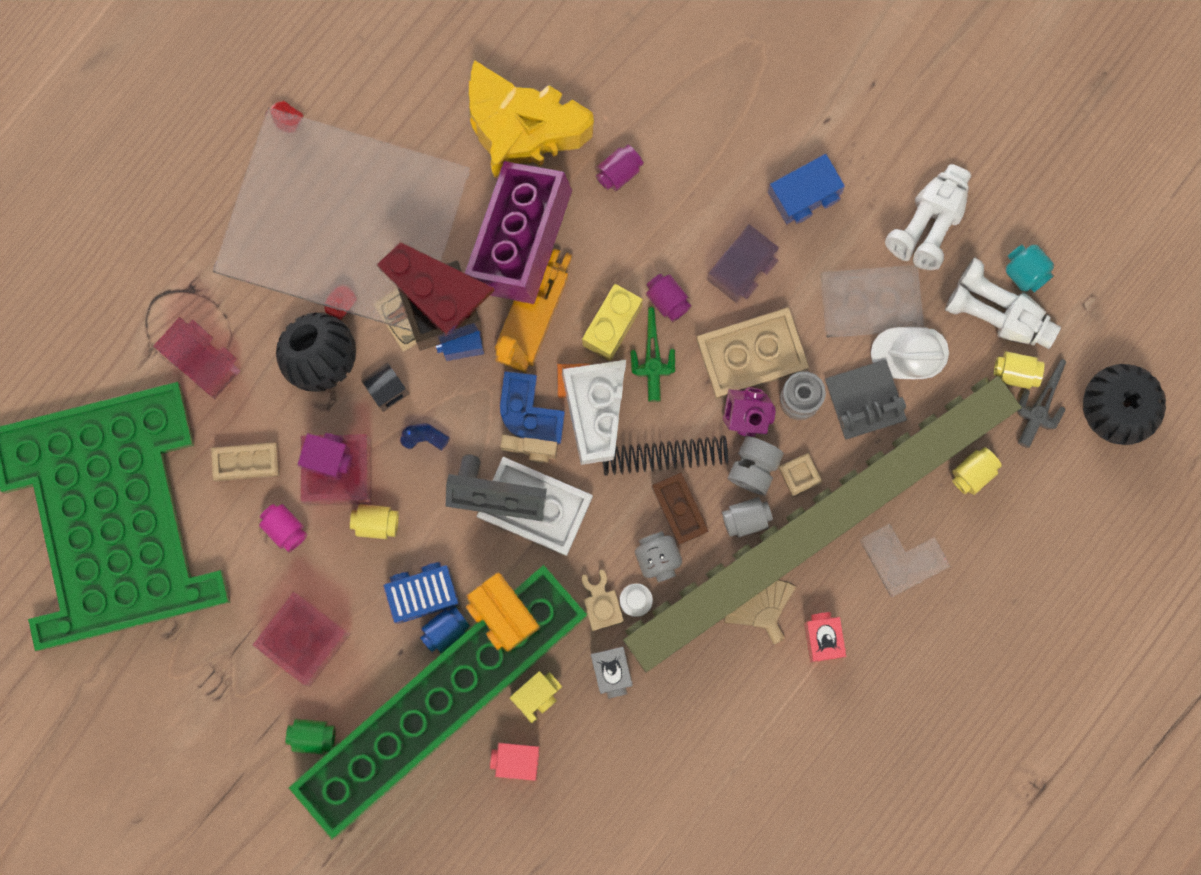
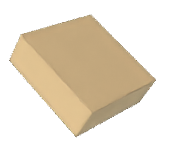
[778,453,822,497]

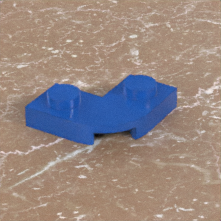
[500,371,565,445]

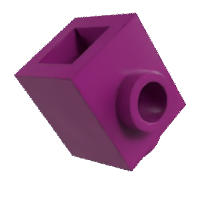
[297,433,353,480]

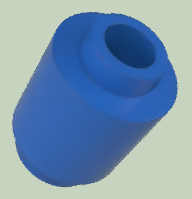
[420,606,470,654]

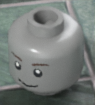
[635,531,682,583]

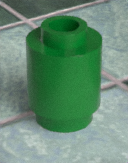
[285,719,336,755]

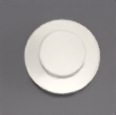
[620,584,653,617]

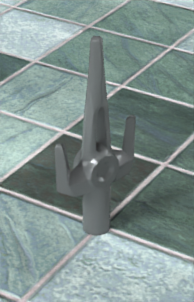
[1017,359,1066,448]

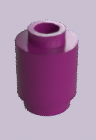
[596,145,644,191]
[645,273,692,322]

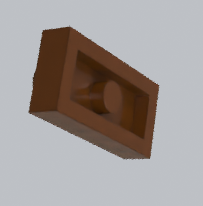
[651,472,709,546]

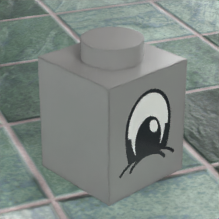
[591,647,633,699]

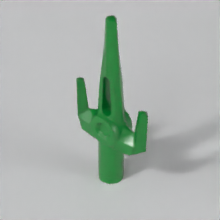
[630,306,675,402]

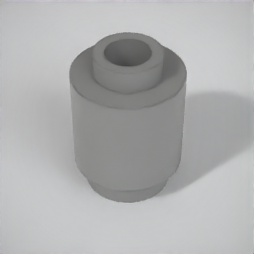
[722,497,773,538]

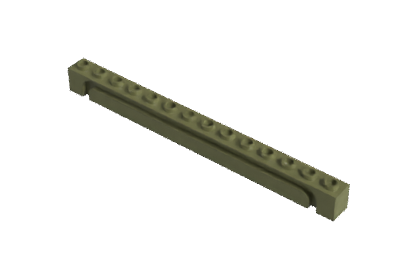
[623,376,1022,673]

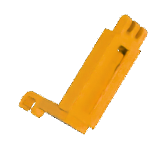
[495,248,573,373]

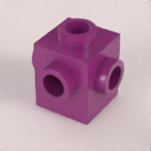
[723,387,776,437]

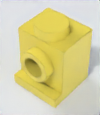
[510,671,562,723]

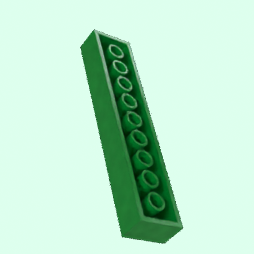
[289,565,588,839]

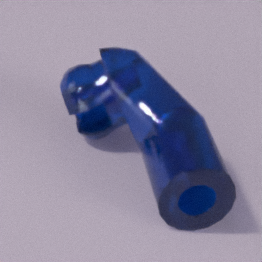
[400,423,450,451]

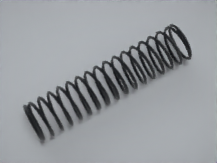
[603,435,728,476]

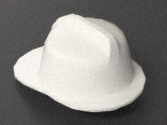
[871,327,949,379]

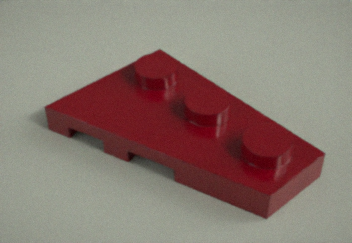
[376,242,495,336]

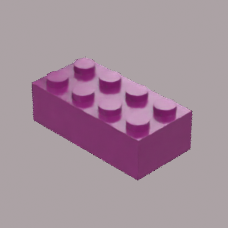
[465,161,572,304]

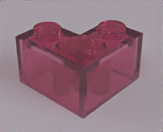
[153,317,241,399]

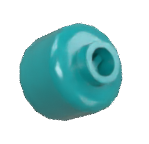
[1005,244,1054,293]

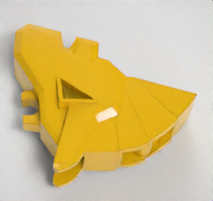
[469,60,594,178]

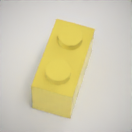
[582,284,643,362]

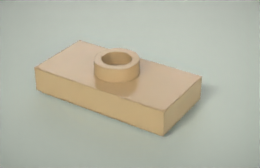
[211,443,280,481]

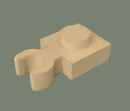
[500,435,558,463]
[582,570,624,631]

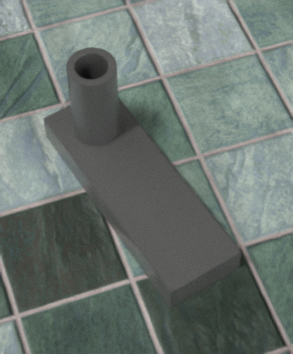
[445,454,547,521]

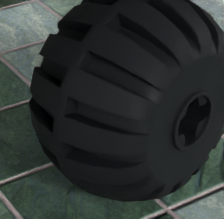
[276,312,356,392]
[1083,364,1166,445]

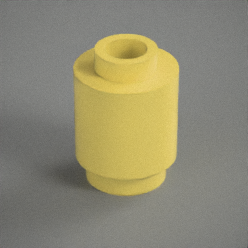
[994,351,1044,389]
[952,447,1002,495]
[350,504,399,539]

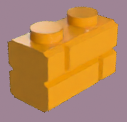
[466,572,540,652]

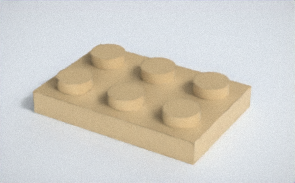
[696,307,809,399]

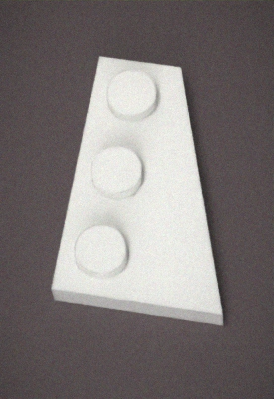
[562,360,626,465]

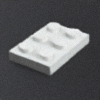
[477,457,593,556]

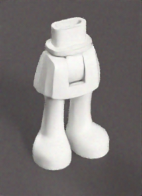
[885,164,971,270]
[945,257,1061,349]

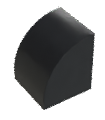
[361,362,409,412]

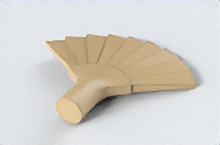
[725,580,796,645]

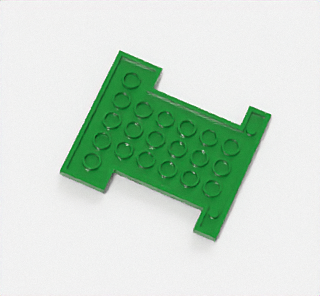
[0,382,230,652]

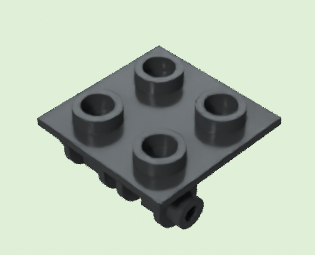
[825,359,907,440]

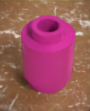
[259,504,308,553]

